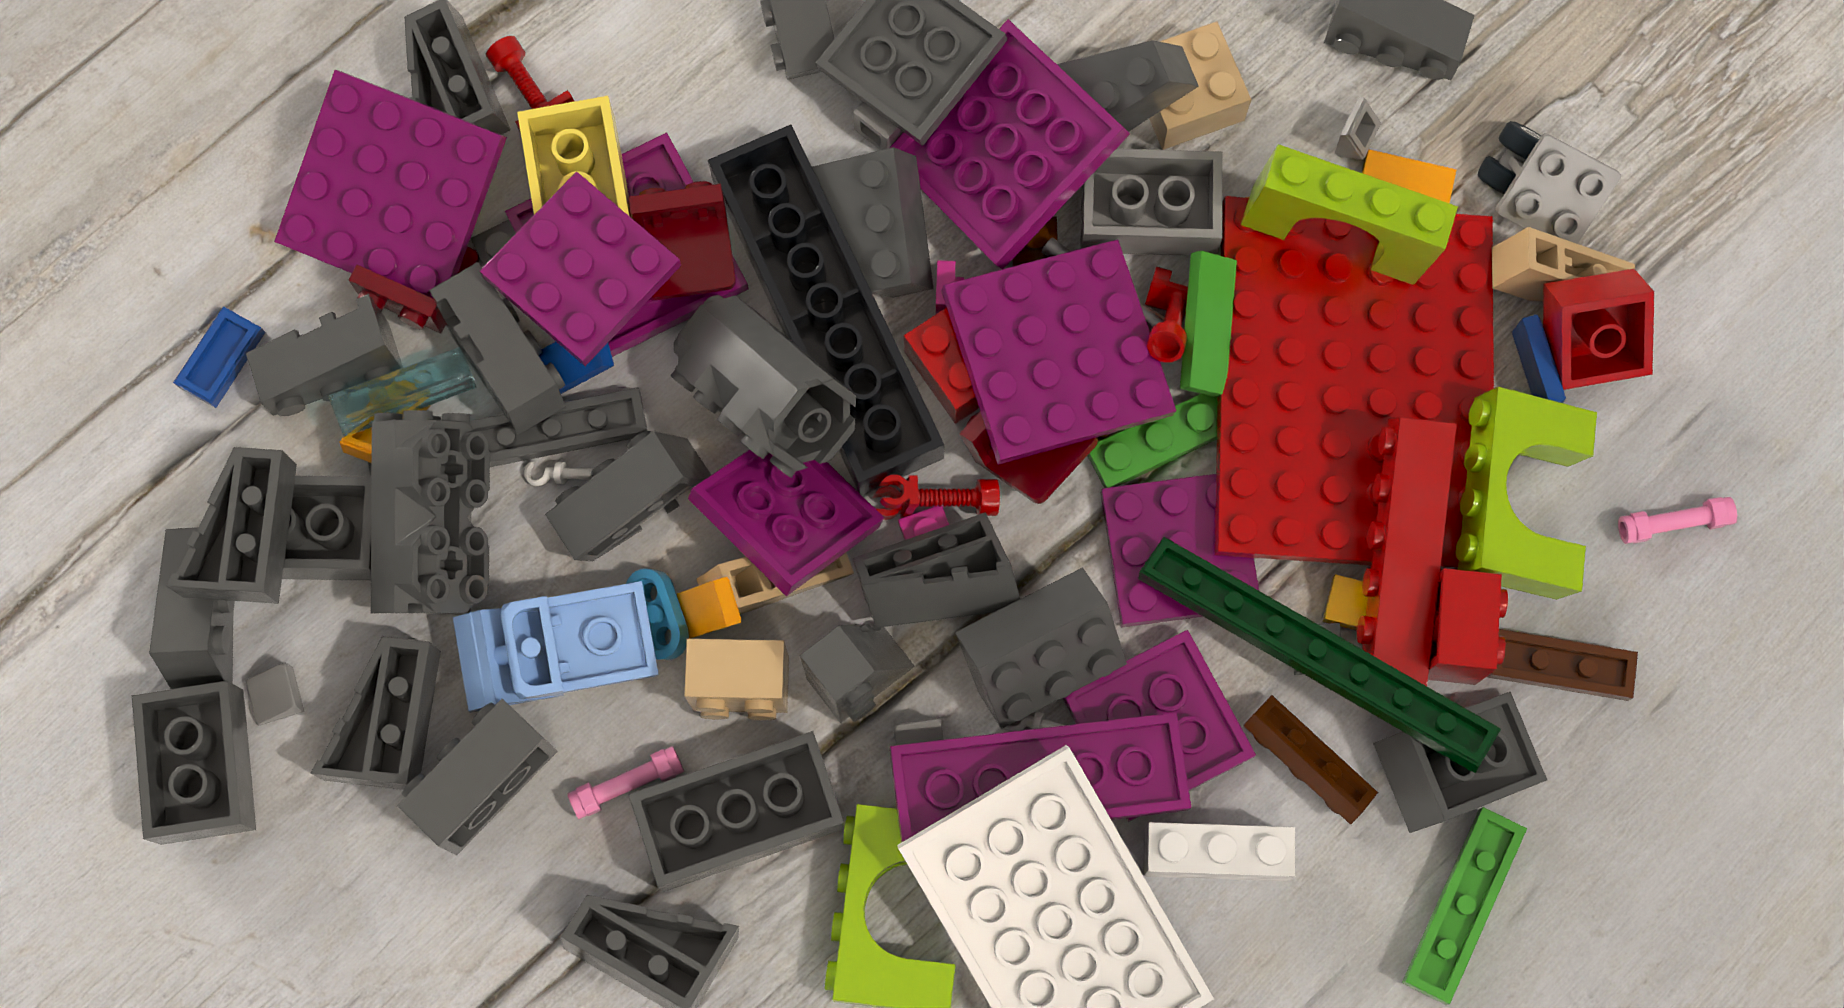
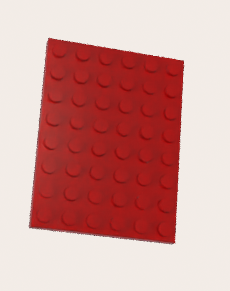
[1214,196,1494,570]

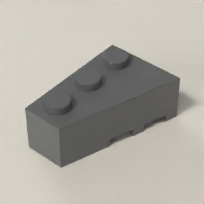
[1324,0,1475,80]
[1057,40,1199,132]
[560,895,739,1008]

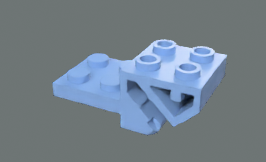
[453,581,659,713]

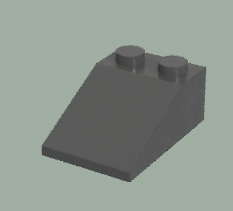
[1373,691,1547,833]

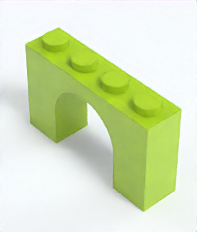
[1241,144,1458,285]
[1455,386,1597,600]
[825,804,955,1008]

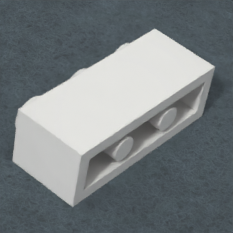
[1143,822,1295,881]

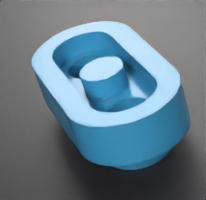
[626,569,689,660]

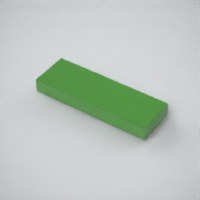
[1180,251,1237,397]

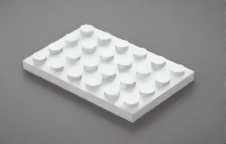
[897,745,1214,1008]

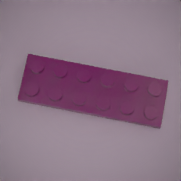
[889,712,1191,843]

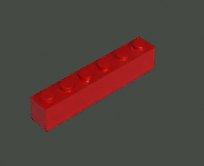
[1357,417,1457,686]

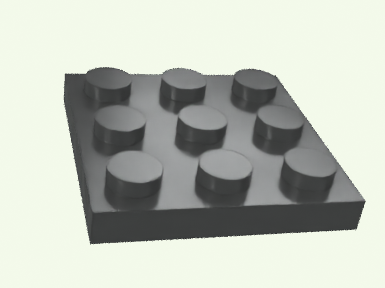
[815,0,1007,146]

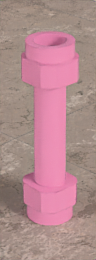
[1618,497,1737,544]
[567,746,684,819]

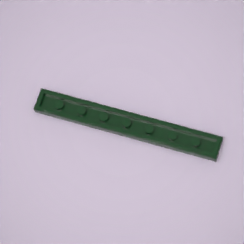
[1138,537,1501,773]

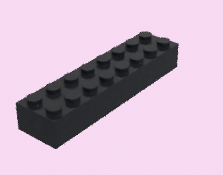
[708,124,944,495]

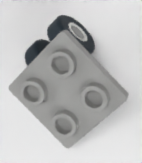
[1478,121,1621,244]

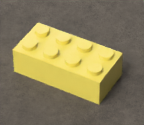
[517,96,632,218]

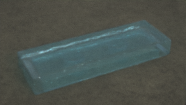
[328,347,477,437]

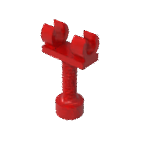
[486,36,575,134]
[1145,266,1188,363]
[872,475,1000,520]

